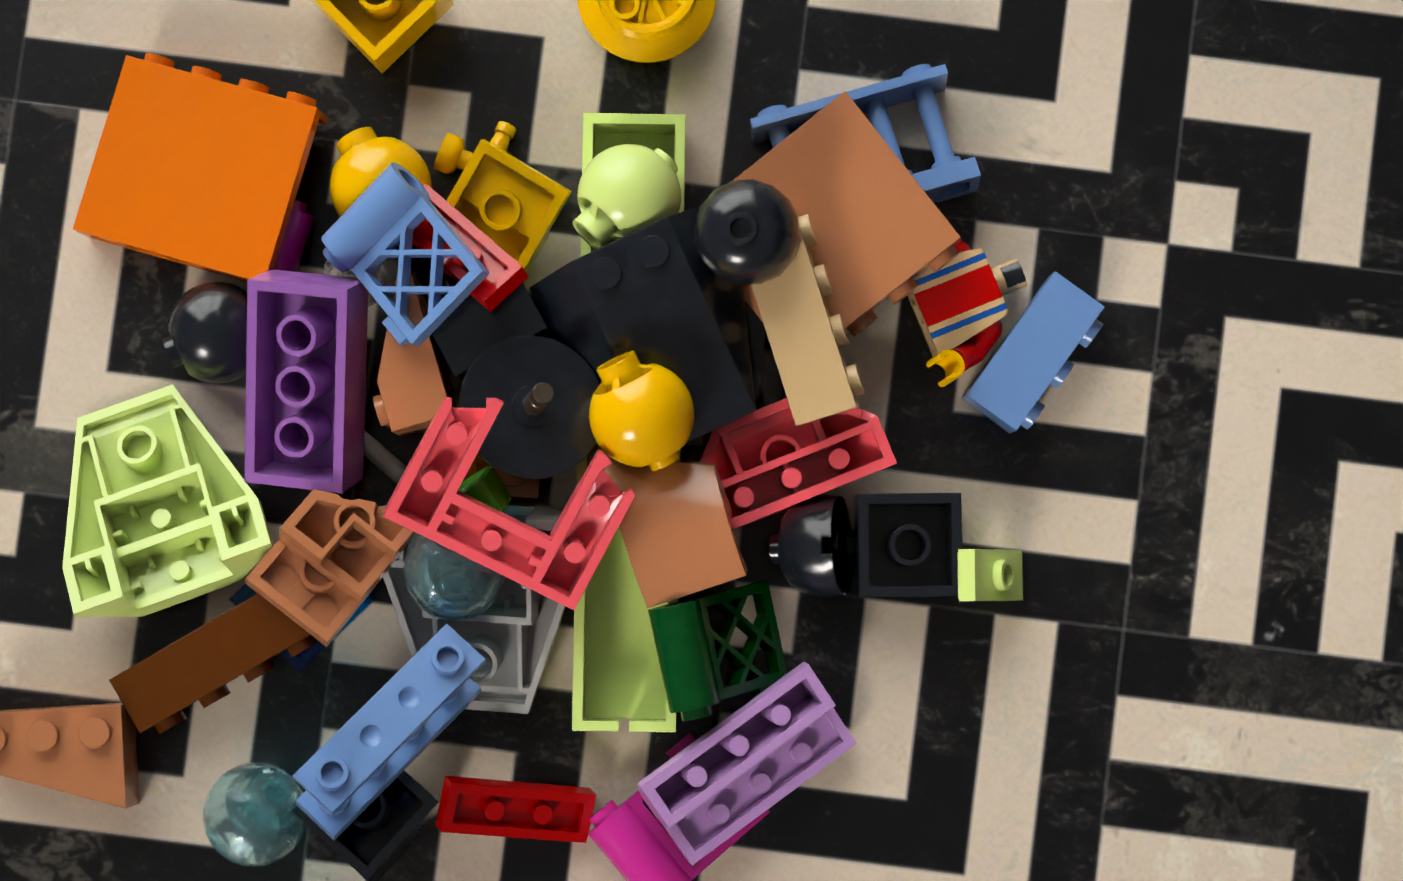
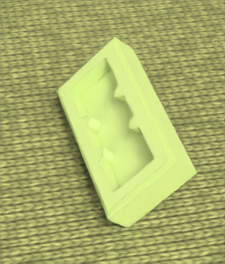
[957,549,1023,601]

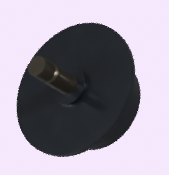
[459,336,600,479]

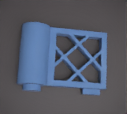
[322,162,490,347]

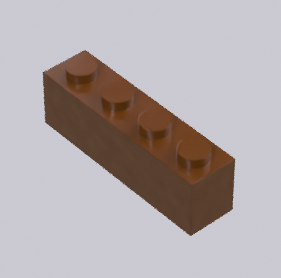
[109,594,319,734]

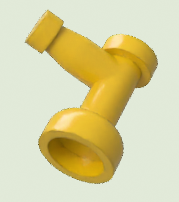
[433,121,517,174]

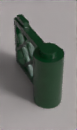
[648,580,788,721]

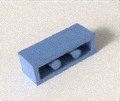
[961,271,1105,434]

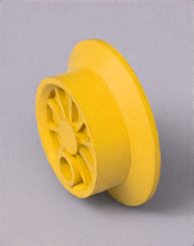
[577,0,717,63]

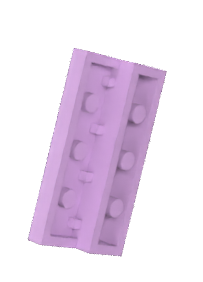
[636,662,857,865]

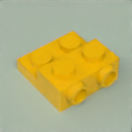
[446,139,572,273]

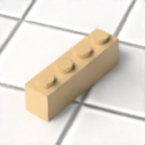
[751,206,865,426]

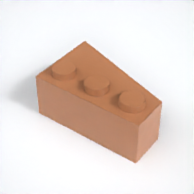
[0,703,140,809]

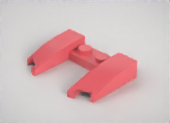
[384,397,636,610]

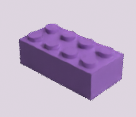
[244,269,368,493]

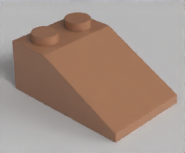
[373,268,457,438]

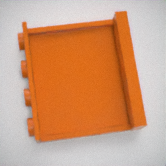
[73,53,329,282]

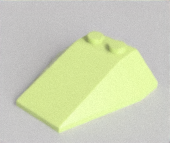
[62,384,273,617]

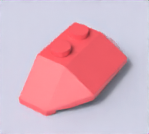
[699,398,897,530]

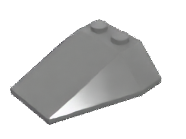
[380,499,566,714]

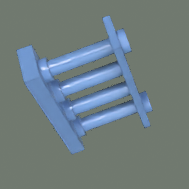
[750,64,981,203]
[293,623,485,841]

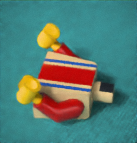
[907,241,1027,387]

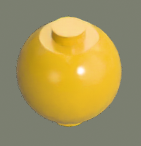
[330,127,432,217]
[589,351,694,471]

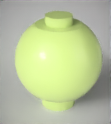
[573,144,681,250]

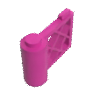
[588,733,770,881]

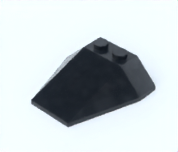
[529,206,756,443]

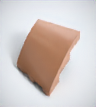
[604,455,747,608]
[245,489,416,647]

